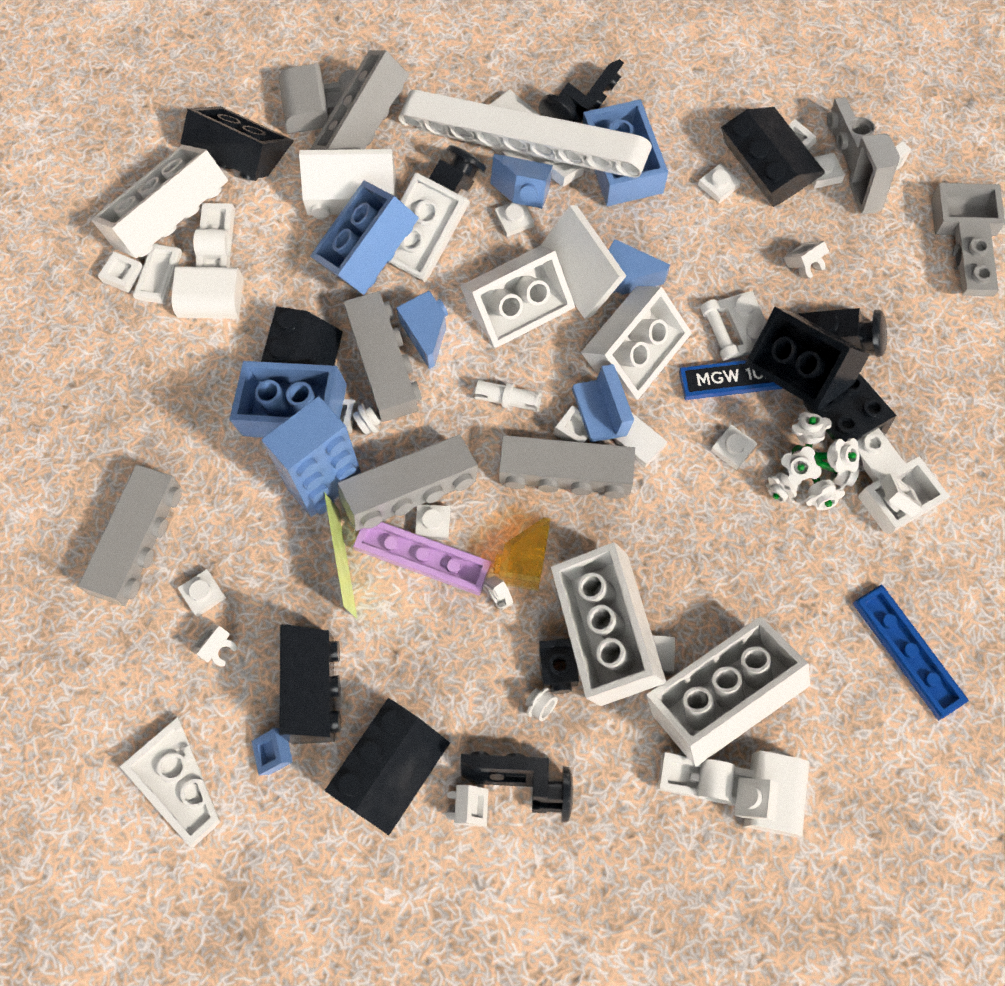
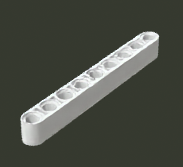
[398,90,652,178]

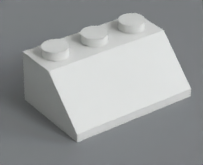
[299,149,398,219]
[460,246,575,348]
[581,286,692,400]

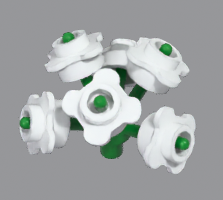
[766,412,860,510]

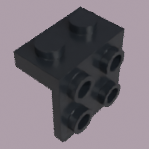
[803,374,896,442]

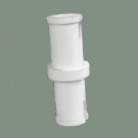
[475,380,542,412]

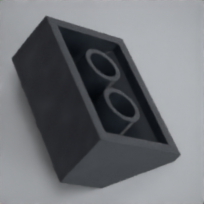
[180,106,294,181]
[721,107,825,207]
[744,306,870,410]
[279,624,341,745]
[324,697,450,836]

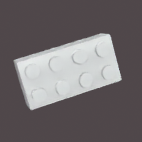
[91,145,228,258]
[551,542,667,706]
[647,616,810,767]

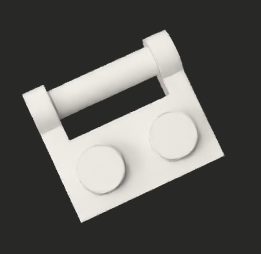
[700,291,767,362]

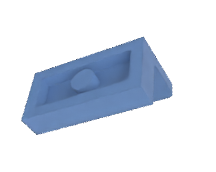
[572,364,634,442]

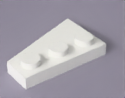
[120,717,221,849]

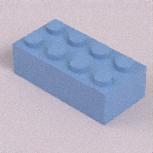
[261,396,361,517]

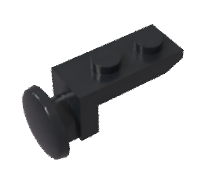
[539,59,624,123]
[429,145,486,194]
[796,308,887,357]
[461,751,573,823]

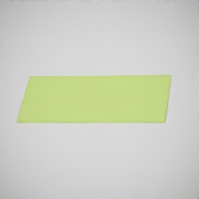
[324,492,358,619]

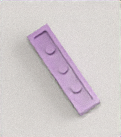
[353,522,492,596]

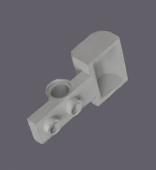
[278,64,400,134]
[827,97,900,215]
[931,183,1005,297]

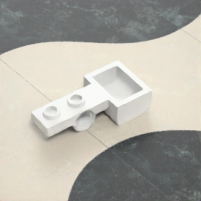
[172,203,244,319]
[857,428,950,534]
[657,751,810,838]

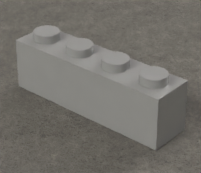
[310,50,409,150]
[343,291,422,422]
[338,434,478,531]
[499,435,635,499]
[78,464,181,607]

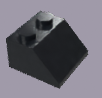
[261,306,343,366]

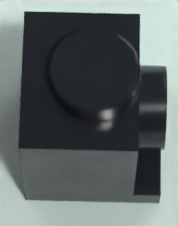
[539,638,579,694]

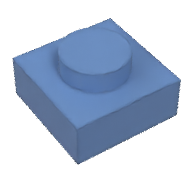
[251,728,293,775]

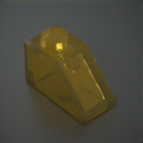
[493,517,551,591]

